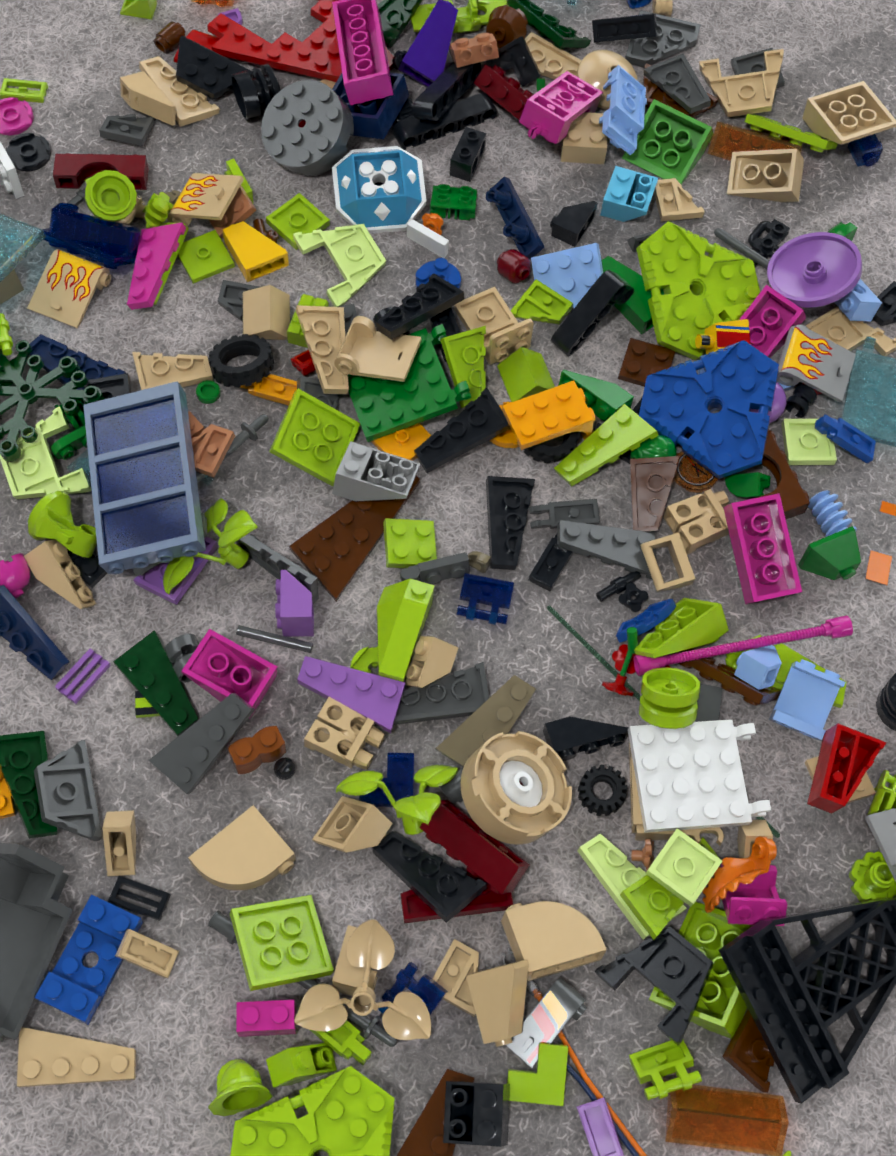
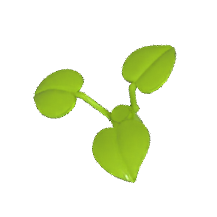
[163,498,258,594]
[336,765,458,835]

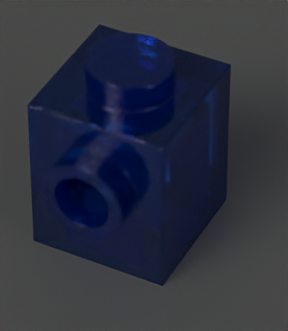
[848,134,883,167]

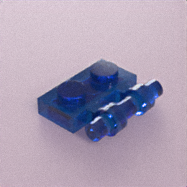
[456,573,514,625]
[378,962,448,1016]

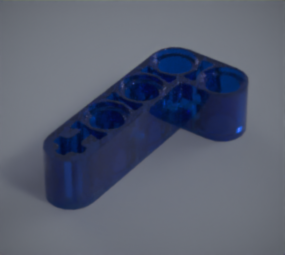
[49,203,141,255]

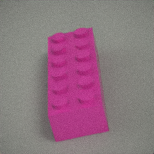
[332,0,393,105]

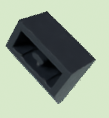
[443,1081,510,1147]

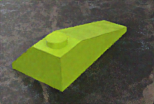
[634,598,729,658]

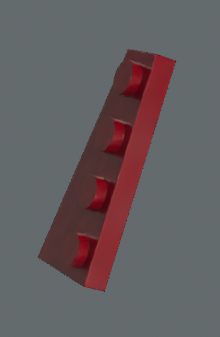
[400,871,514,924]

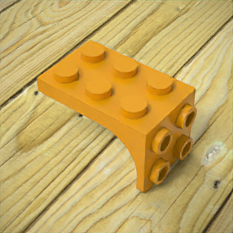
[502,380,595,450]

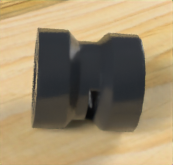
[785,384,817,418]

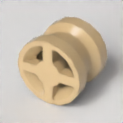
[652,0,673,17]

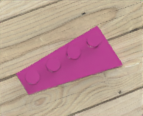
[127,222,186,310]

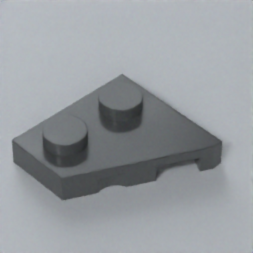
[99,114,156,147]

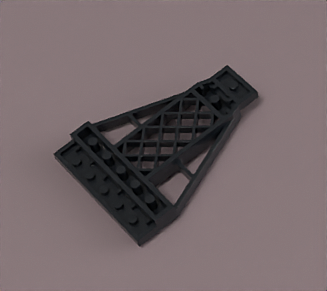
[719,895,896,1104]

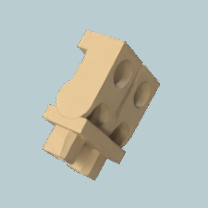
[663,489,729,555]
[304,697,385,770]

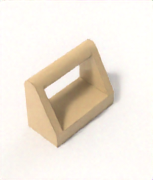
[640,532,695,592]

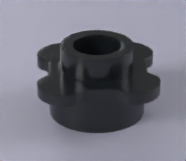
[618,583,648,612]

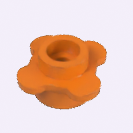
[422,213,444,235]

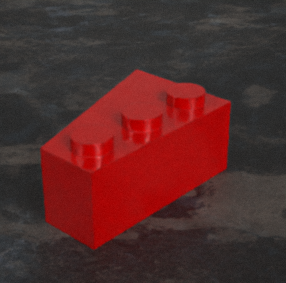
[807,723,887,814]

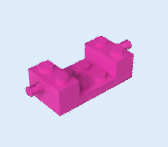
[519,71,603,144]

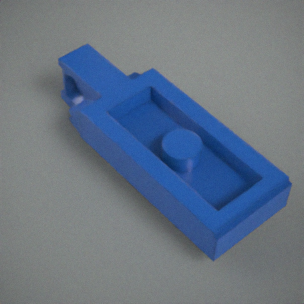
[815,414,876,463]

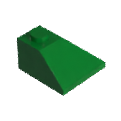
[798,526,861,580]

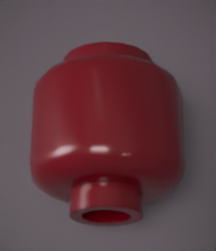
[497,249,531,283]

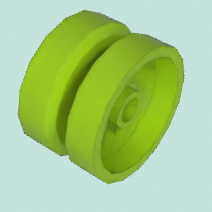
[639,667,700,729]

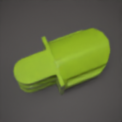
[142,192,174,227]
[867,770,896,815]

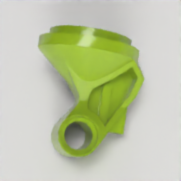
[85,170,137,222]
[28,491,97,558]

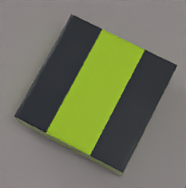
[135,691,159,718]

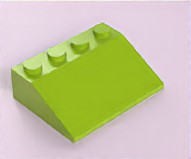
[649,902,753,1039]

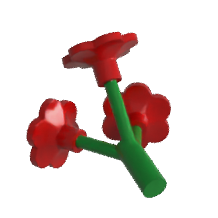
[602,627,671,696]

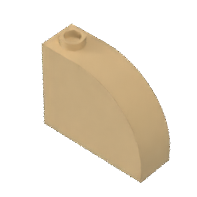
[188,805,296,890]
[501,901,607,982]

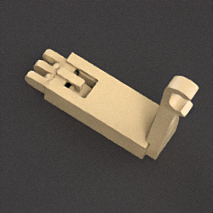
[629,741,724,846]

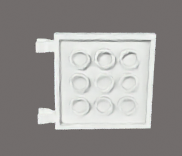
[628,720,771,833]

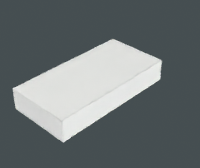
[407,219,449,258]

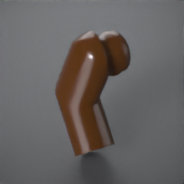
[253,219,279,243]

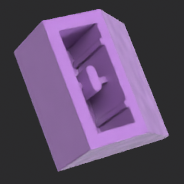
[275,570,314,637]

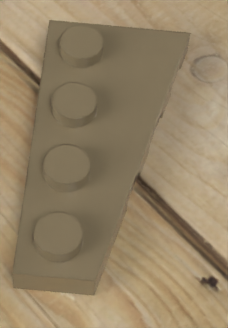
[435,675,536,767]

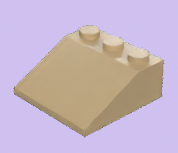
[802,81,896,145]

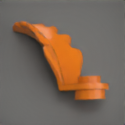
[702,836,777,913]

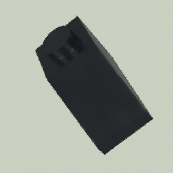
[550,201,598,247]

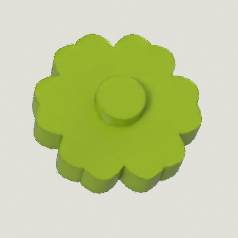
[849,852,896,902]

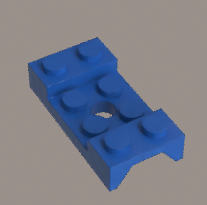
[34,894,143,1025]

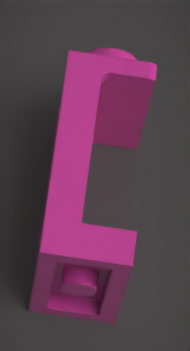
[721,863,787,926]

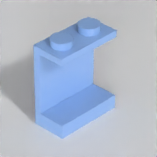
[769,659,846,740]

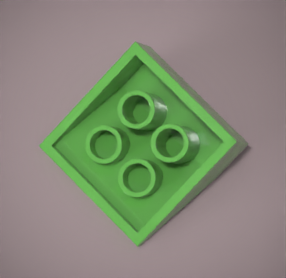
[622,99,714,185]

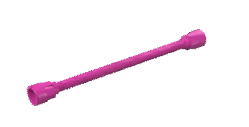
[634,615,853,676]

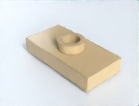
[115,929,179,978]

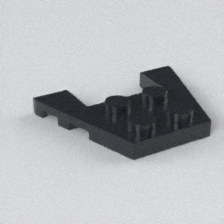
[595,926,713,1046]

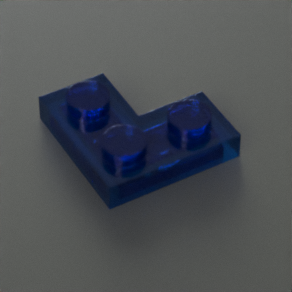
[359,753,414,807]

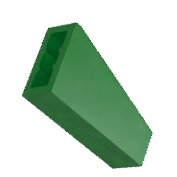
[601,256,664,334]

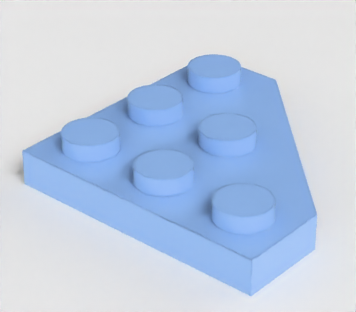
[531,243,609,313]

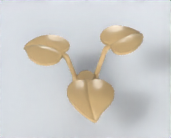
[295,919,431,1040]

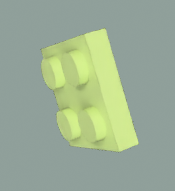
[782,419,837,465]
[646,828,722,907]

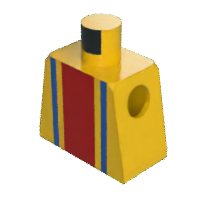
[695,319,750,355]

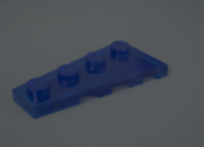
[40,227,137,269]

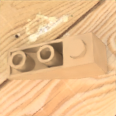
[120,71,177,126]
[24,539,96,609]

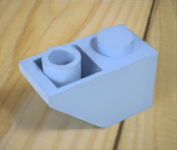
[734,645,782,690]

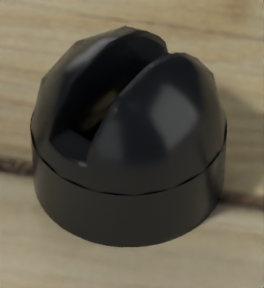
[274,757,295,780]

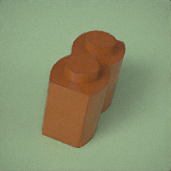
[228,726,286,774]

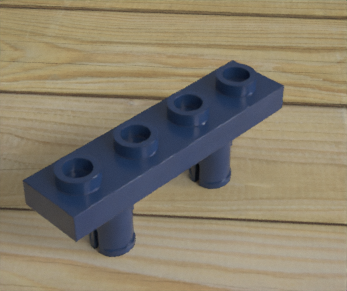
[486,176,544,260]

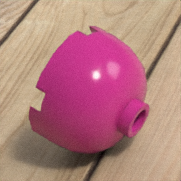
[0,553,31,599]

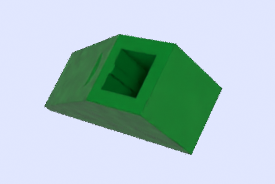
[558,370,634,422]

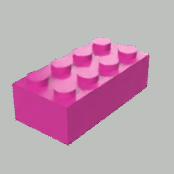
[723,493,802,605]

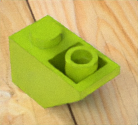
[266,1043,337,1088]

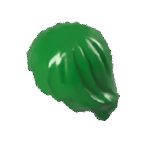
[631,435,677,459]

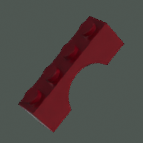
[53,153,149,190]

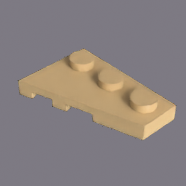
[132,352,213,390]

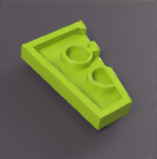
[440,326,486,408]

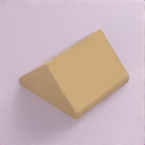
[242,285,290,340]

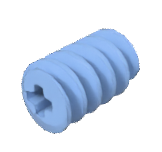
[808,490,857,537]

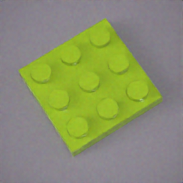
[269,388,360,486]
[230,895,334,991]

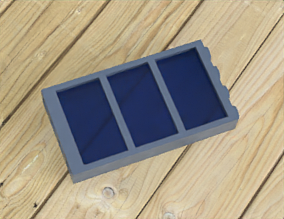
[83,381,206,574]

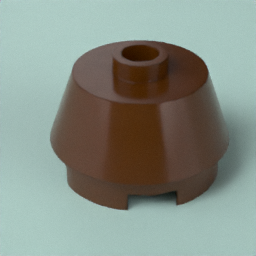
[486,5,528,48]

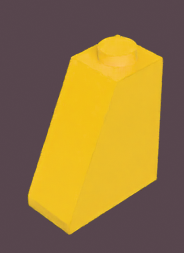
[222,221,289,282]

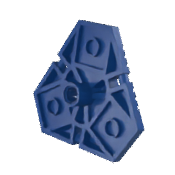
[639,340,779,479]

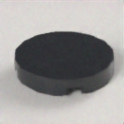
[5,133,51,172]

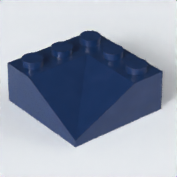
[332,72,409,140]

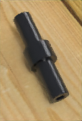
[596,571,641,602]

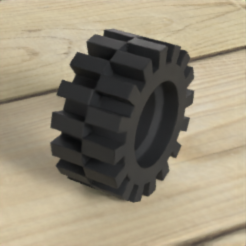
[578,765,628,816]

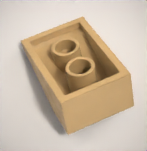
[727,149,804,202]

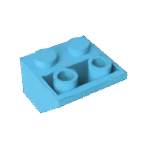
[600,166,658,222]

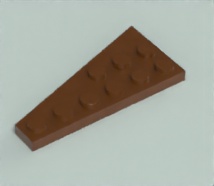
[289,476,420,602]

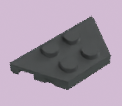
[34,740,102,841]

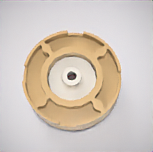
[461,731,572,845]

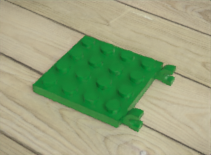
[348,324,472,442]

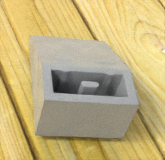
[332,441,420,501]

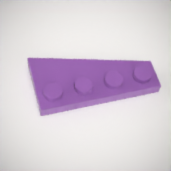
[297,656,405,734]

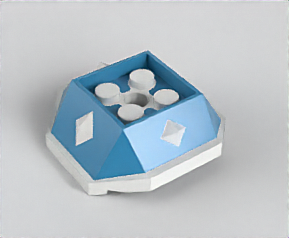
[332,146,426,234]

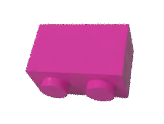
[236,1000,296,1037]

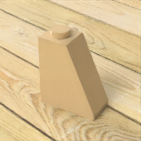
[466,959,529,1047]

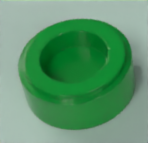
[196,380,220,404]

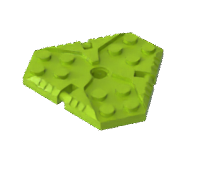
[636,221,760,360]
[230,1066,395,1156]

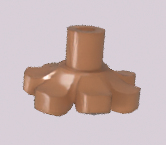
[631,838,654,871]

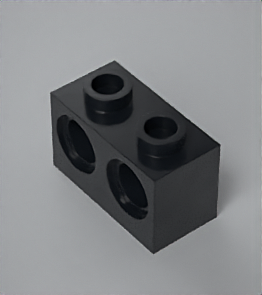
[450,127,487,182]

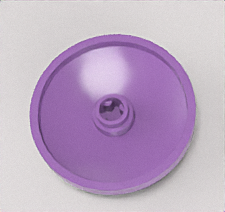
[767,232,862,308]

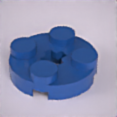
[416,258,461,288]

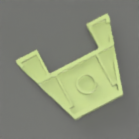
[293,224,386,307]
[0,406,92,500]

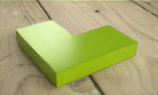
[507,1043,568,1106]

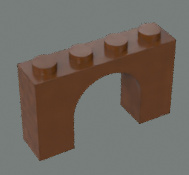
[757,429,810,520]

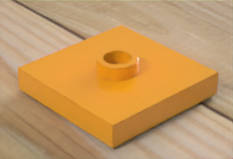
[371,423,431,461]

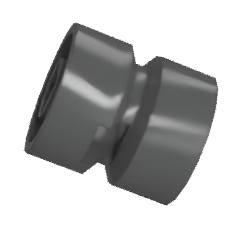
[164,634,199,683]

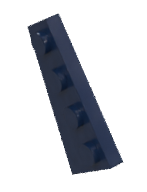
[24,334,126,390]
[0,585,70,680]

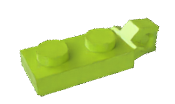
[310,1020,372,1065]

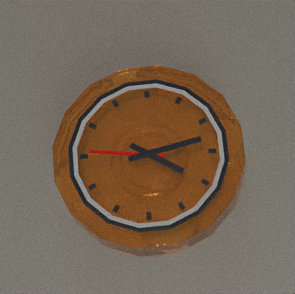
[674,451,718,493]

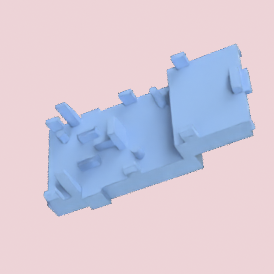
[599,65,647,155]

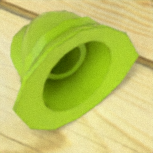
[208,1059,273,1116]

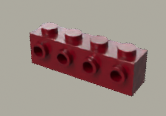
[474,64,534,120]
[419,800,530,894]

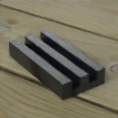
[108,876,171,921]

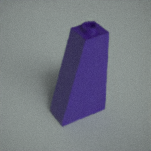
[398,0,458,88]

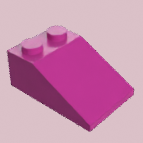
[739,285,807,358]
[181,629,277,719]

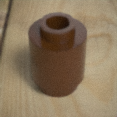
[154,21,186,54]

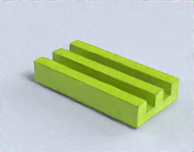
[0,78,48,103]

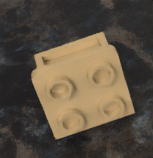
[454,287,534,365]

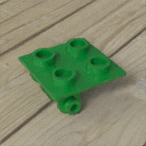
[430,184,477,221]

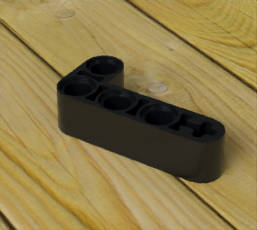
[551,270,634,357]

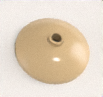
[577,50,638,110]

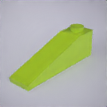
[377,579,435,682]

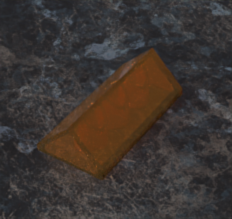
[707,120,802,161]
[665,1085,789,1156]

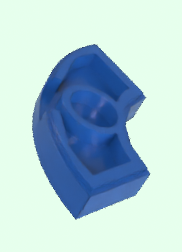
[616,599,676,643]

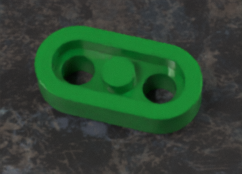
[51,425,99,460]

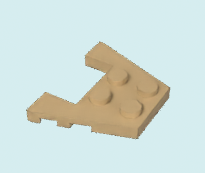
[699,49,784,117]
[806,306,896,372]

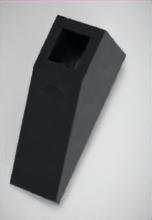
[543,717,628,761]

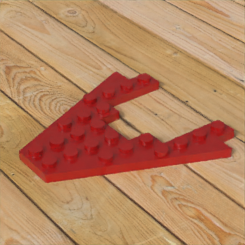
[207,0,394,82]

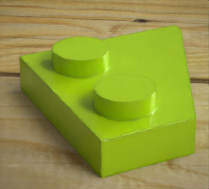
[511,279,573,324]

